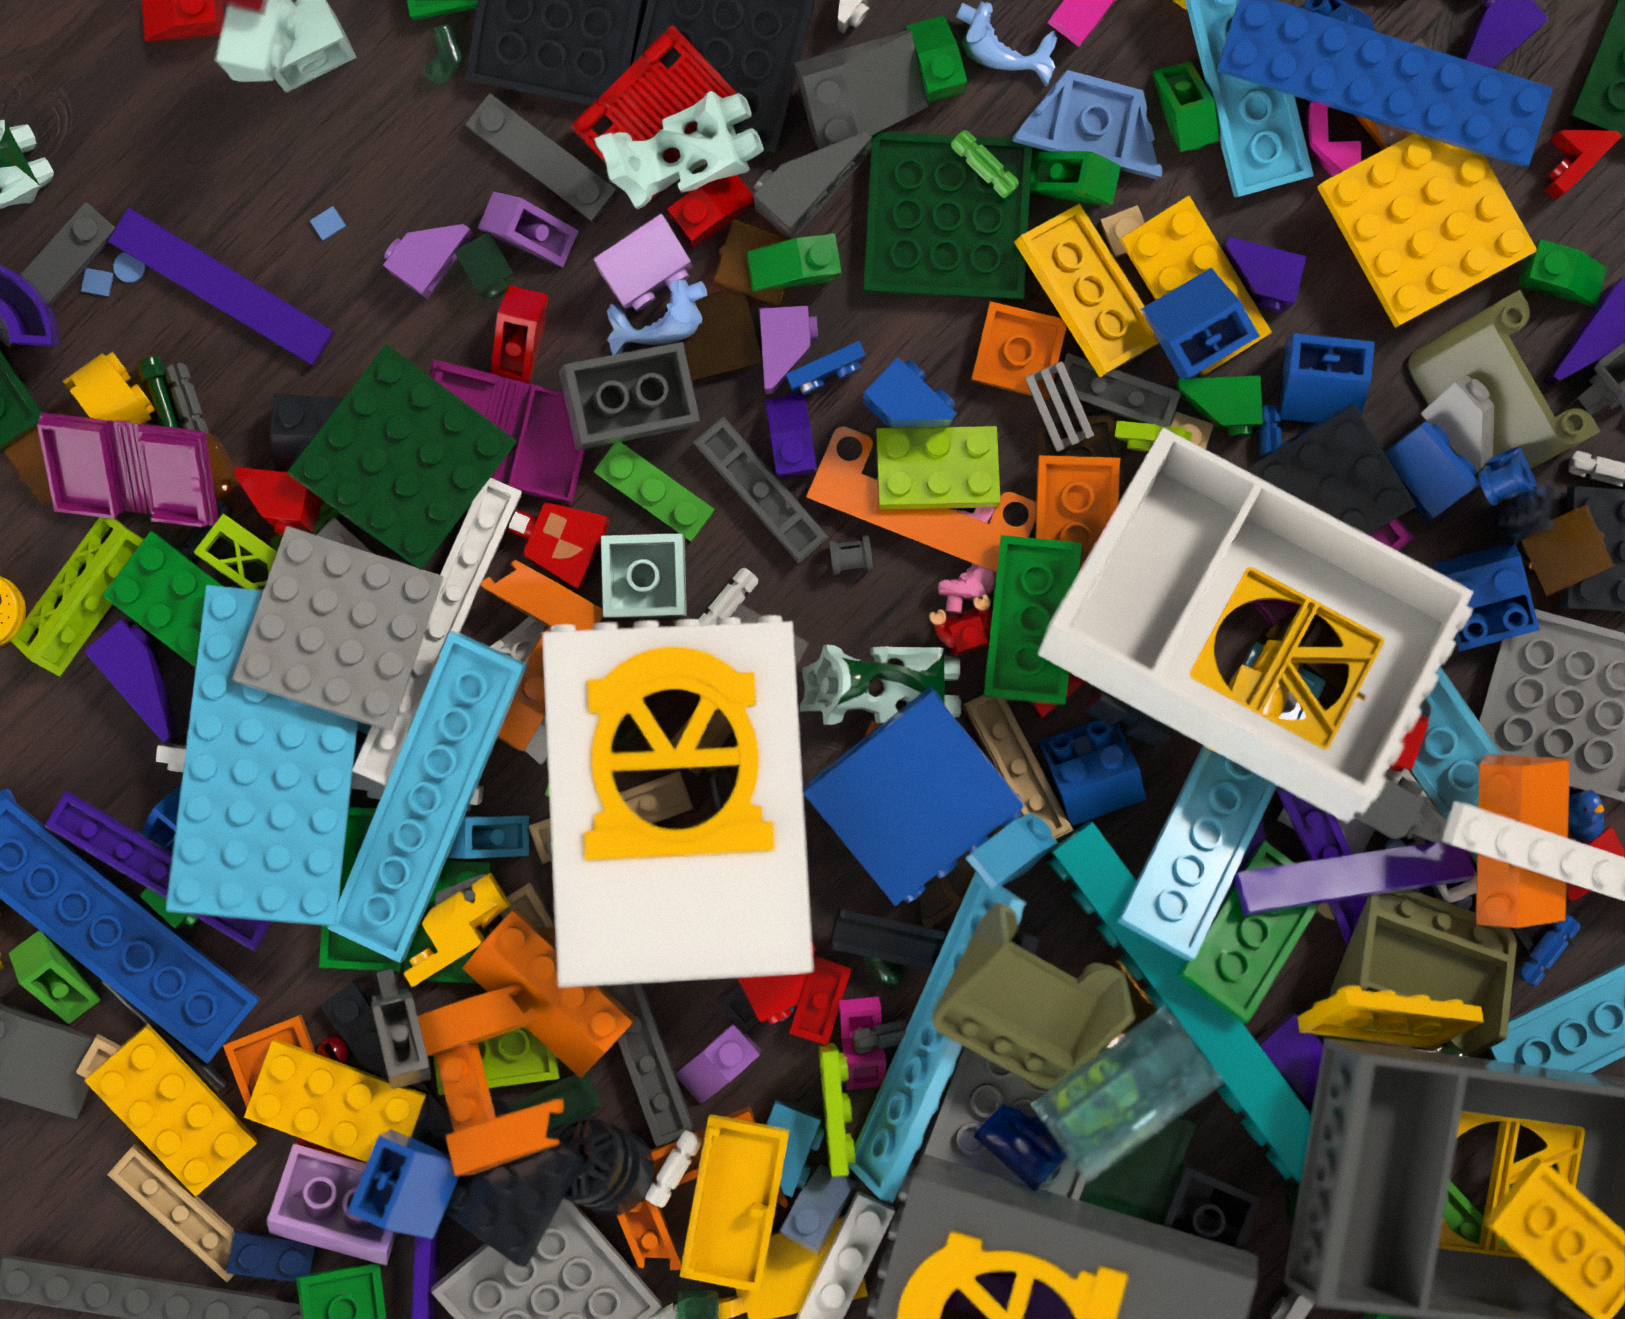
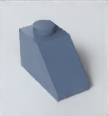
[780,1164,857,1256]

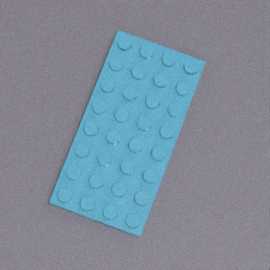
[166,585,358,927]

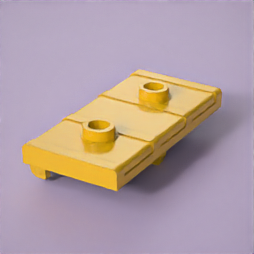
[680,1114,790,1293]

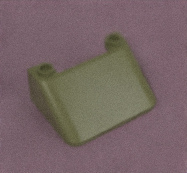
[1407,290,1601,489]
[1330,889,1517,1058]
[932,902,1134,1089]

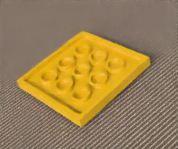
[1317,134,1537,328]

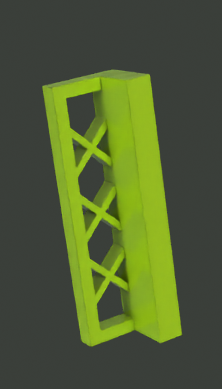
[194,514,277,591]
[10,517,144,677]

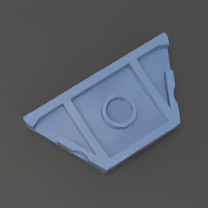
[1012,70,1163,180]

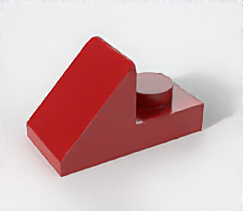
[1544,130,1622,201]

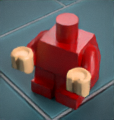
[929,594,993,658]

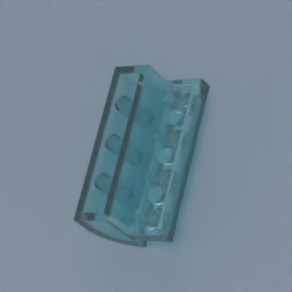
[1031,1006,1224,1182]

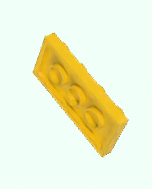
[1119,196,1272,376]
[1014,204,1159,378]
[1298,986,1484,1049]
[84,1023,258,1197]
[244,1039,427,1163]
[1484,1156,1625,1319]

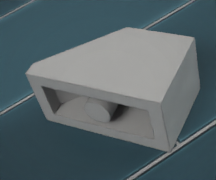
[1421,375,1495,472]

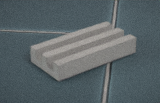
[1024,361,1094,452]

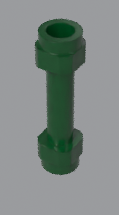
[137,356,182,429]

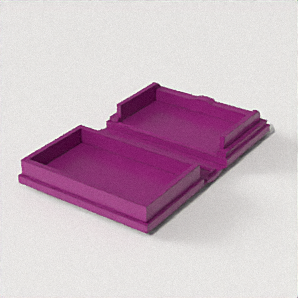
[429,359,585,505]
[37,413,219,527]

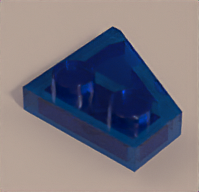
[974,1105,1086,1192]

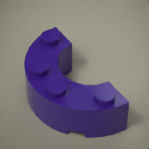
[0,265,60,347]

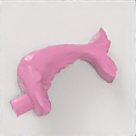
[938,508,997,614]

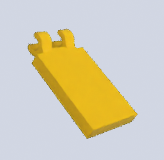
[716,1215,868,1319]

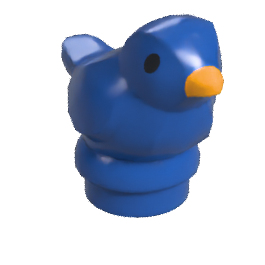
[1568,790,1604,841]

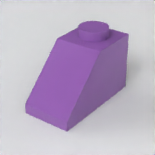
[478,191,579,267]
[383,224,474,300]
[760,306,818,394]
[675,1022,761,1104]

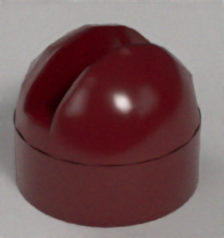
[317,1035,351,1064]

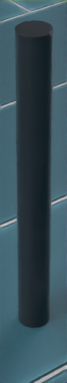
[100,981,229,1095]

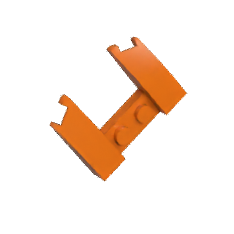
[434,560,603,751]
[417,985,564,1176]
[617,1106,789,1270]

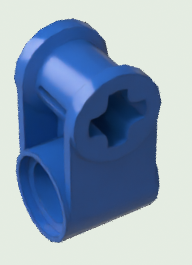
[1479,447,1537,506]

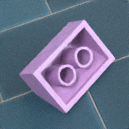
[267,1144,397,1266]

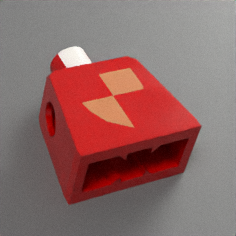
[508,502,611,591]

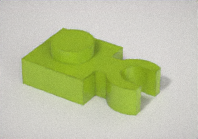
[1115,421,1192,452]

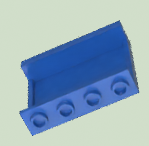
[803,685,1024,906]

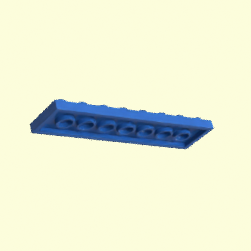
[1216,0,1553,168]
[0,797,261,1064]

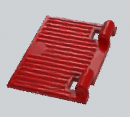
[571,25,738,206]

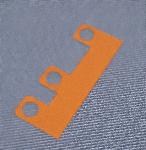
[806,427,1036,573]

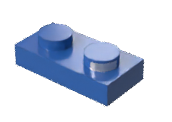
[786,341,866,395]

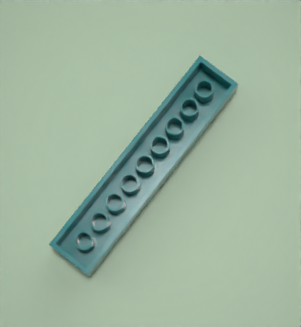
[1046,821,1312,1184]

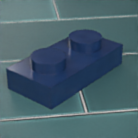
[226,1229,315,1282]

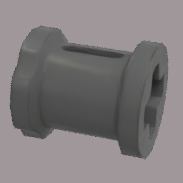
[829,535,873,576]

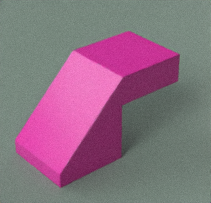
[1048,0,1116,47]
[1304,102,1361,176]
[839,997,886,1090]

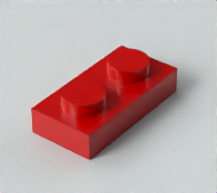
[789,955,852,1046]

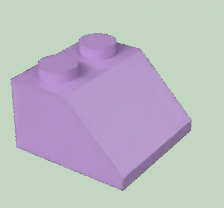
[594,214,692,312]

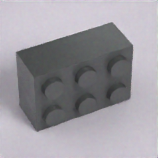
[559,342,700,450]

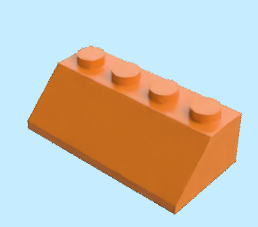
[1476,754,1570,928]
[462,908,636,1078]

